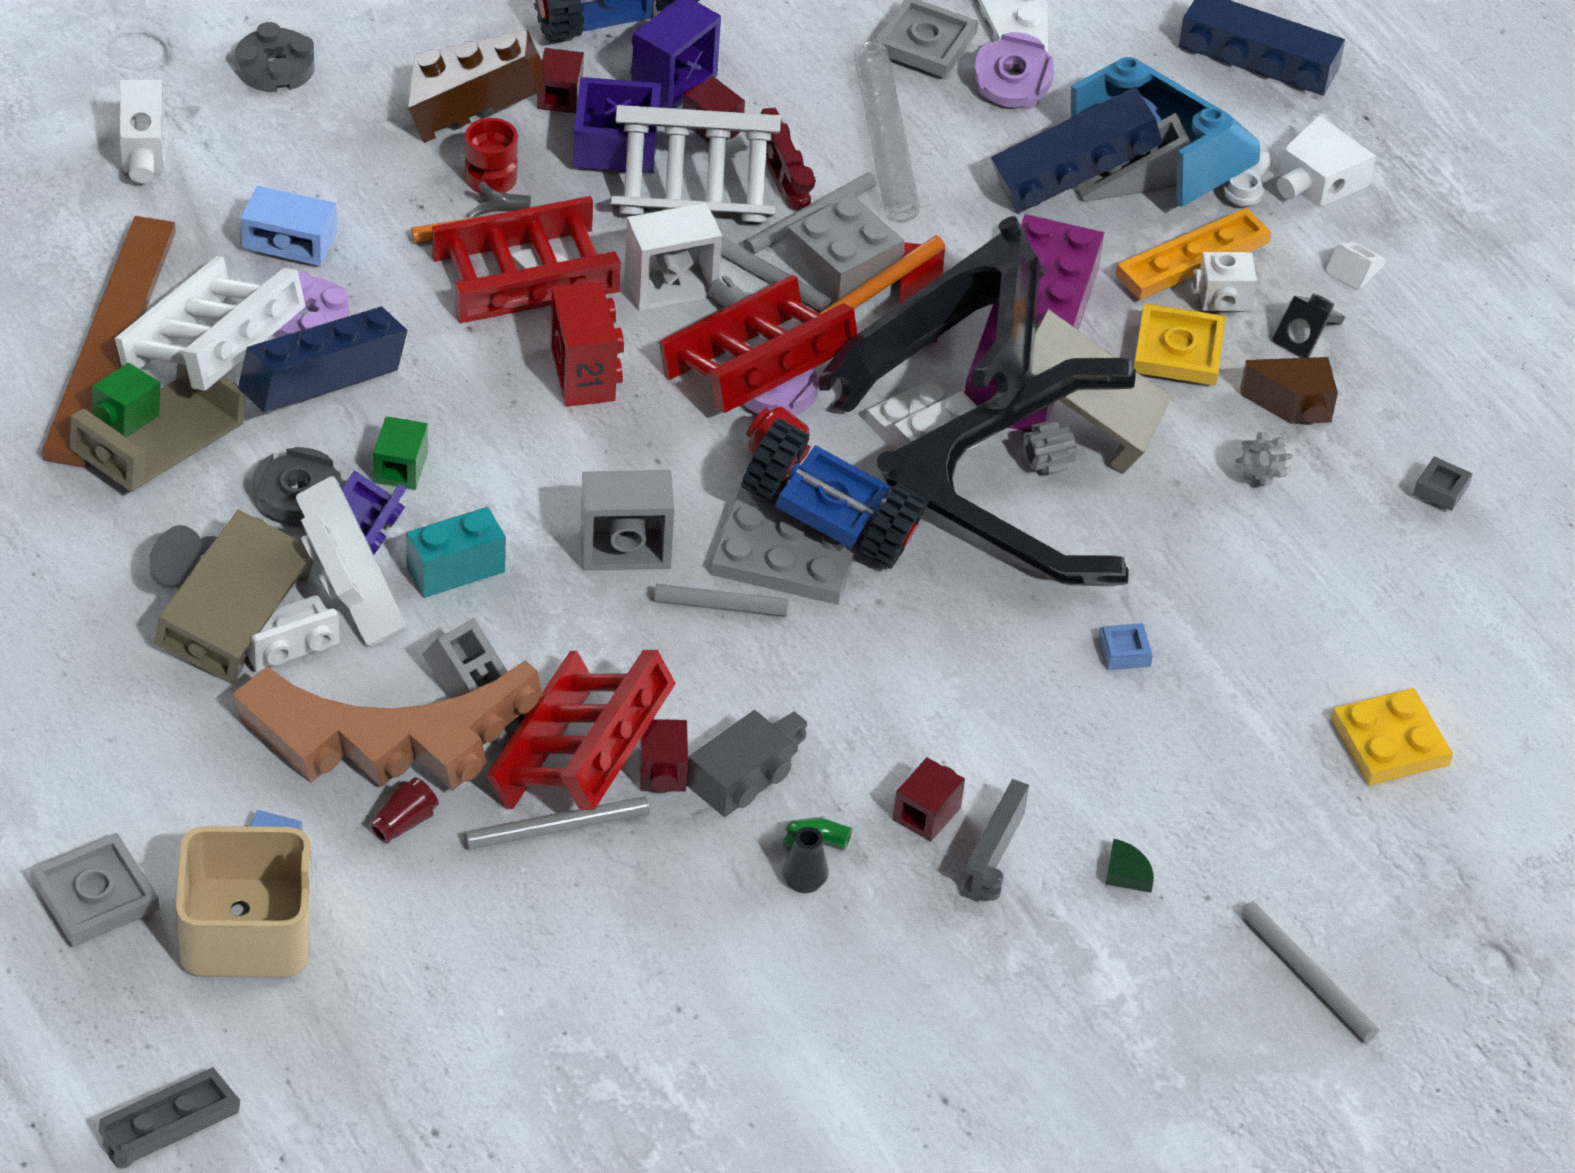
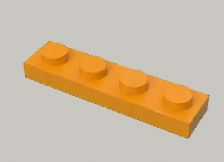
[1115,207,1271,300]

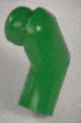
[783,817,852,850]

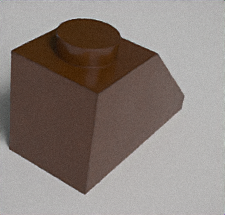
[1240,357,1338,424]

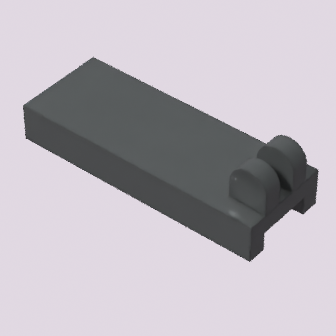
[961,779,1029,902]
[98,1067,240,1169]

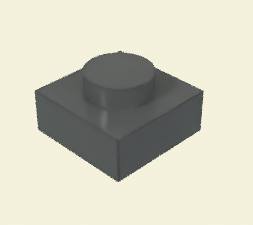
[1413,456,1473,511]

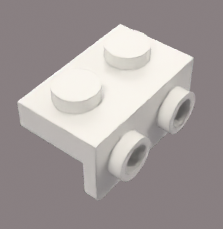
[246,595,340,671]

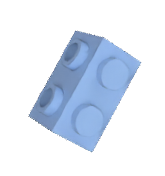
[240,186,337,266]

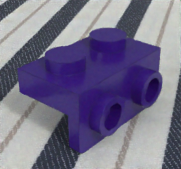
[342,470,407,555]

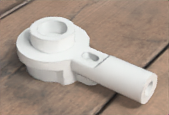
[1223,152,1273,207]

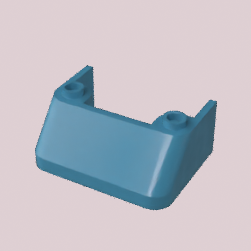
[1071,57,1260,207]

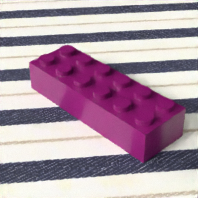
[964,214,1105,432]

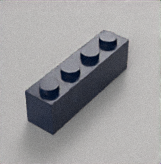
[1178,0,1345,96]
[991,87,1163,214]
[238,306,408,413]

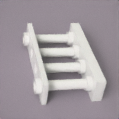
[611,105,781,222]
[115,256,306,391]

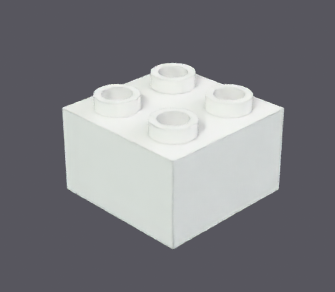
[625,202,722,311]

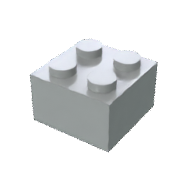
[785,194,904,304]
[580,470,674,571]

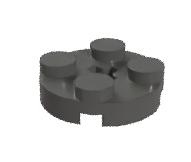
[235,22,314,92]
[253,447,342,525]

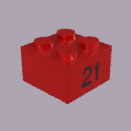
[550,281,624,407]

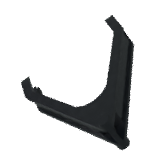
[818,216,1045,412]
[877,358,1136,586]

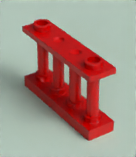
[432,196,621,324]
[659,275,857,413]
[486,650,676,810]

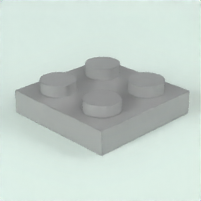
[874,0,978,78]
[30,833,160,947]

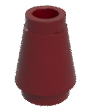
[369,777,439,844]

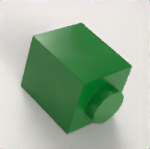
[92,362,161,437]
[373,416,428,490]

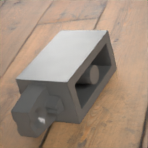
[686,709,807,818]

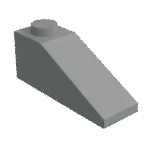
[1077,113,1192,202]
[422,618,528,751]

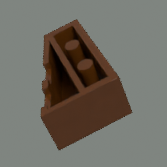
[408,30,544,143]

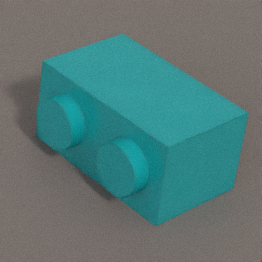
[406,506,506,598]

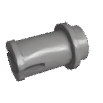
[709,276,753,308]

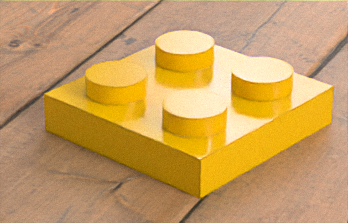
[1134,303,1226,386]
[1331,688,1453,786]

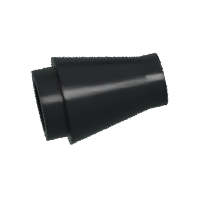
[782,827,829,893]

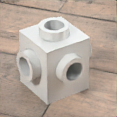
[1193,252,1257,311]

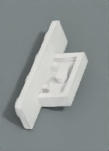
[296,476,407,647]

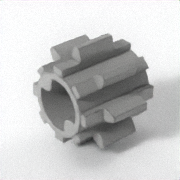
[1022,421,1077,474]
[1236,432,1293,486]

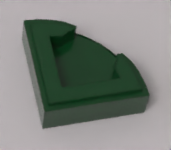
[1106,838,1154,892]

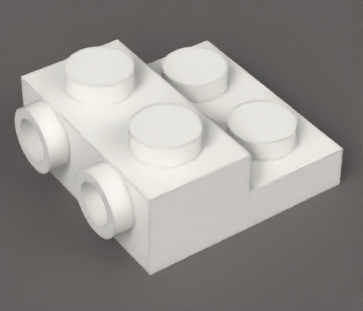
[866,377,984,450]

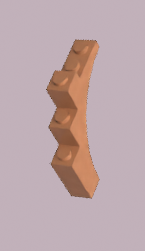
[232,660,543,791]

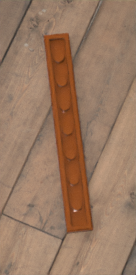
[42,216,176,467]

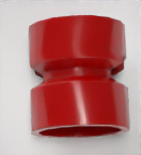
[465,117,518,193]

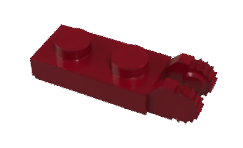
[761,107,816,211]

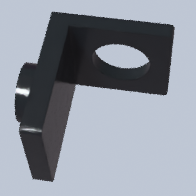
[1272,293,1346,358]

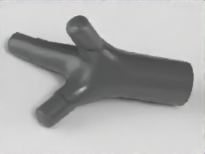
[466,182,531,218]

